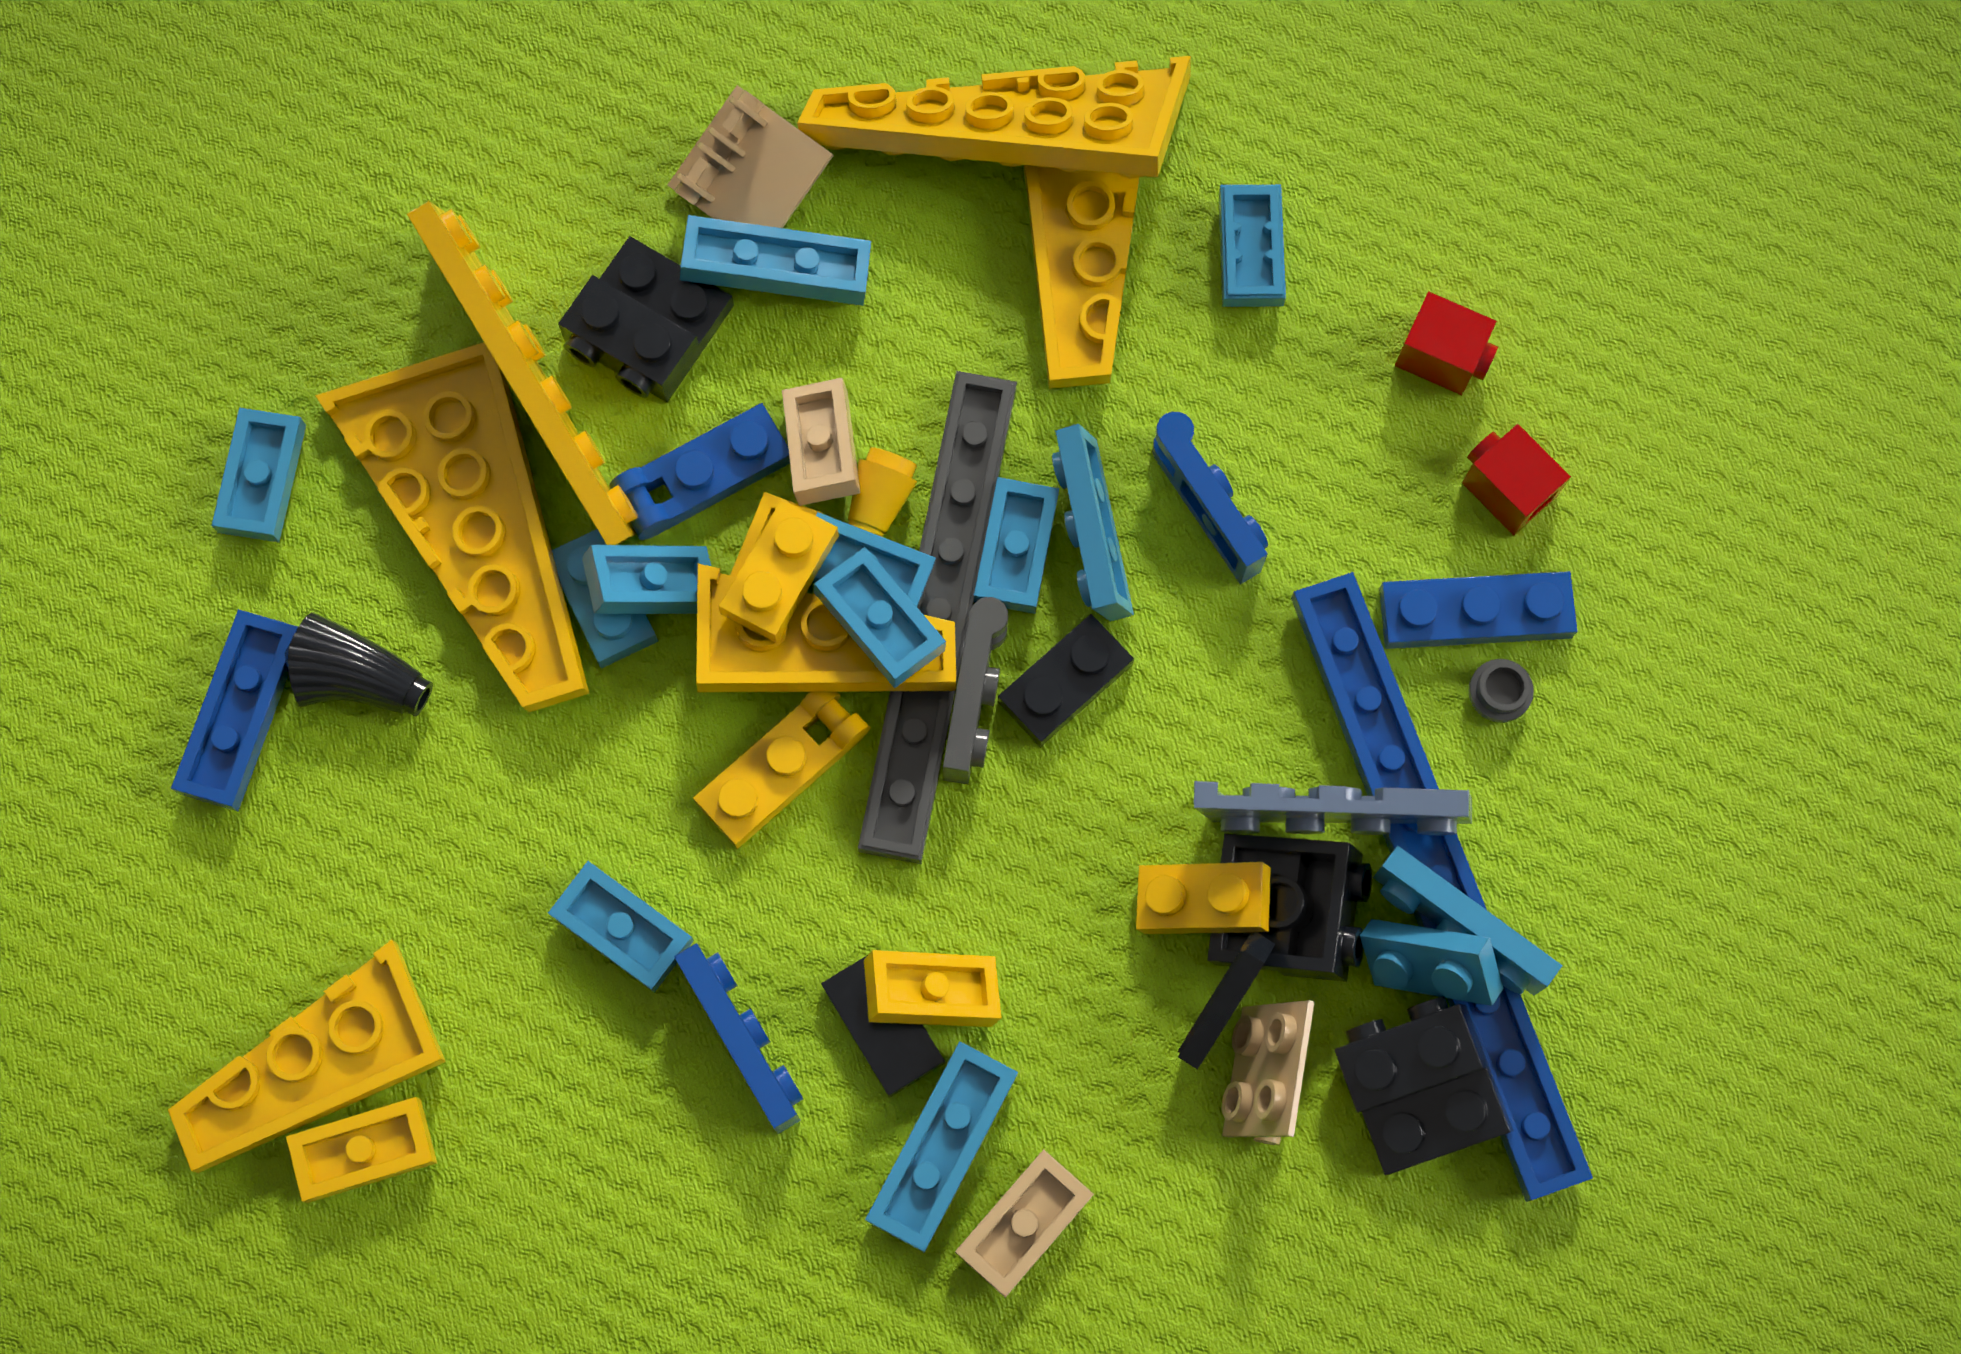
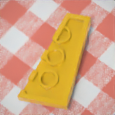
[1024,165,1139,389]
[696,563,956,692]

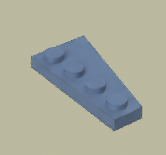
[1194,781,1472,835]

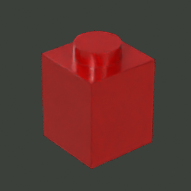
[1395,291,1499,396]
[1462,424,1571,536]

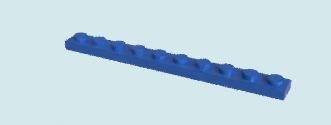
[1291,572,1593,1202]

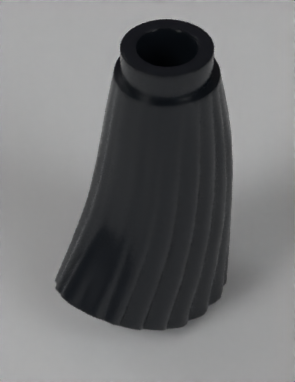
[285,612,433,717]

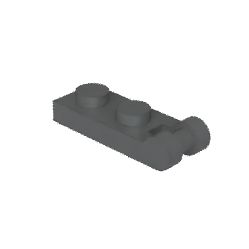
[943,597,1008,785]

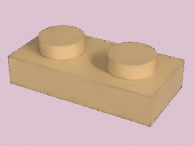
[782,378,860,506]
[955,1149,1094,1298]

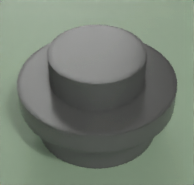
[1469,659,1534,723]

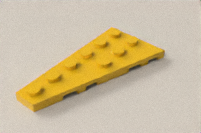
[797,56,1191,178]
[407,201,638,545]
[315,342,590,712]

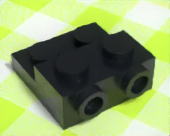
[558,236,734,403]
[1207,833,1372,982]
[1334,996,1514,1176]

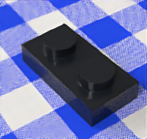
[998,614,1134,747]

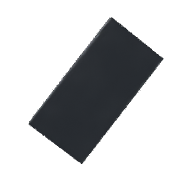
[1177,932,1275,1070]
[821,955,945,1098]

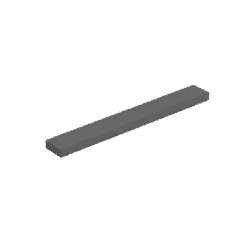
[858,371,1017,864]

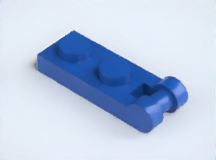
[609,403,790,540]
[1152,412,1268,585]

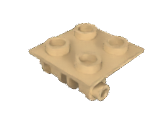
[668,85,834,228]
[1222,1000,1314,1145]

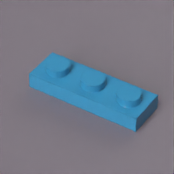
[680,215,871,306]
[1052,424,1134,622]
[1373,845,1563,996]
[865,1041,1018,1253]

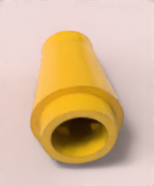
[848,447,917,537]

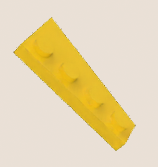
[168,939,446,1173]

